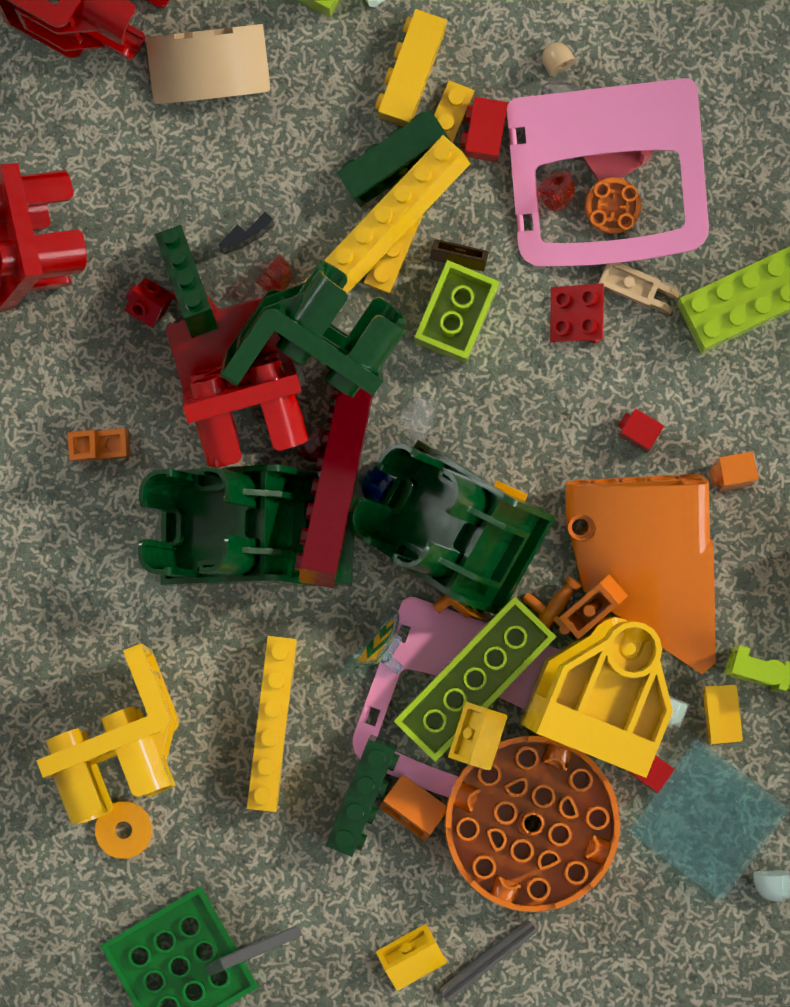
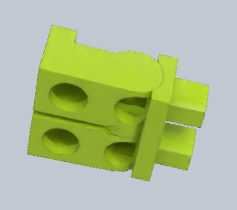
[724,645,790,693]

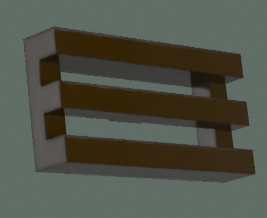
[429,239,489,272]

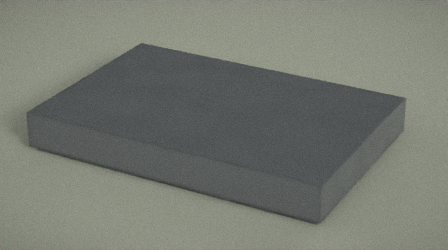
[206,925,302,976]

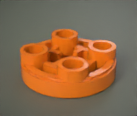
[585,177,641,234]

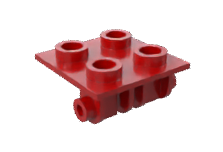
[550,283,604,343]

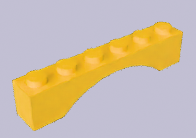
[247,636,298,812]

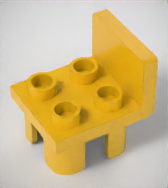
[36,643,179,825]

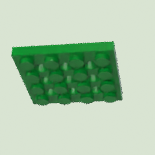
[100,886,259,1007]

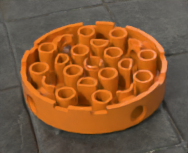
[444,736,620,912]

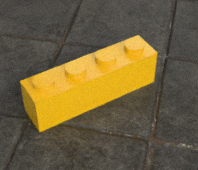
[375,9,447,127]

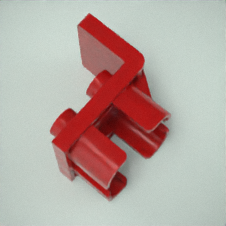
[0,0,170,61]
[0,163,87,311]
[166,297,309,468]

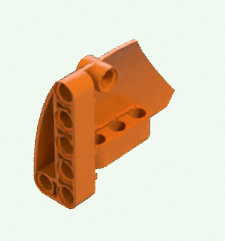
[565,474,716,674]

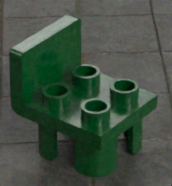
[220,260,408,397]
[349,440,555,614]
[138,464,319,587]

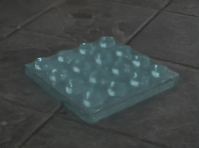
[628,739,790,902]

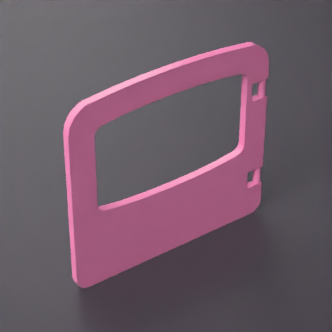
[507,78,709,266]
[352,597,560,798]

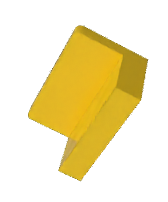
[702,685,743,745]
[448,701,507,770]
[375,924,447,990]

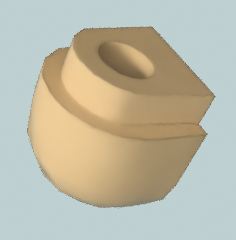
[542,42,575,76]

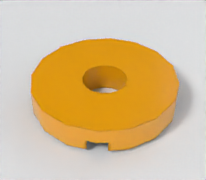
[95,802,153,859]

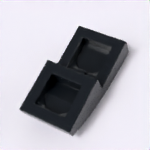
[218,212,275,254]

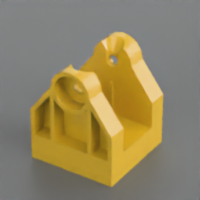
[519,617,673,778]

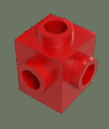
[124,277,174,328]

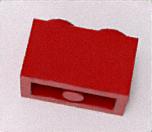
[460,97,508,163]

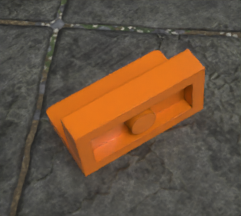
[378,775,446,842]

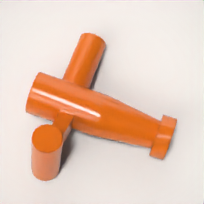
[522,576,581,635]

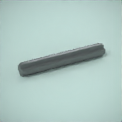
[440,920,537,1001]

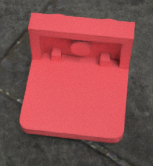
[582,151,654,181]

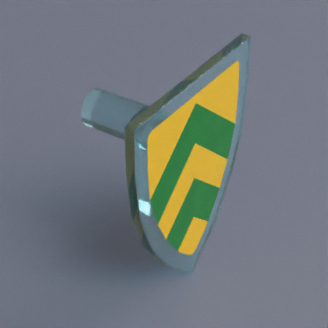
[351,613,403,674]

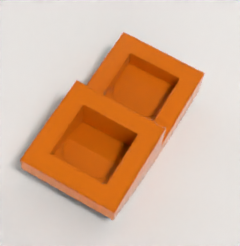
[68,428,130,461]

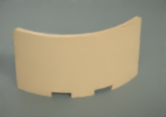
[145,24,270,104]

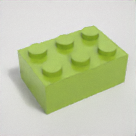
[414,260,500,365]

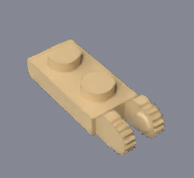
[598,263,680,315]

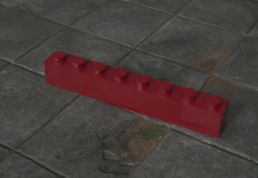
[295,387,374,588]

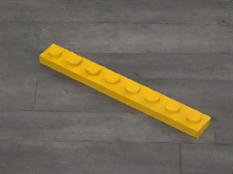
[364,80,475,295]

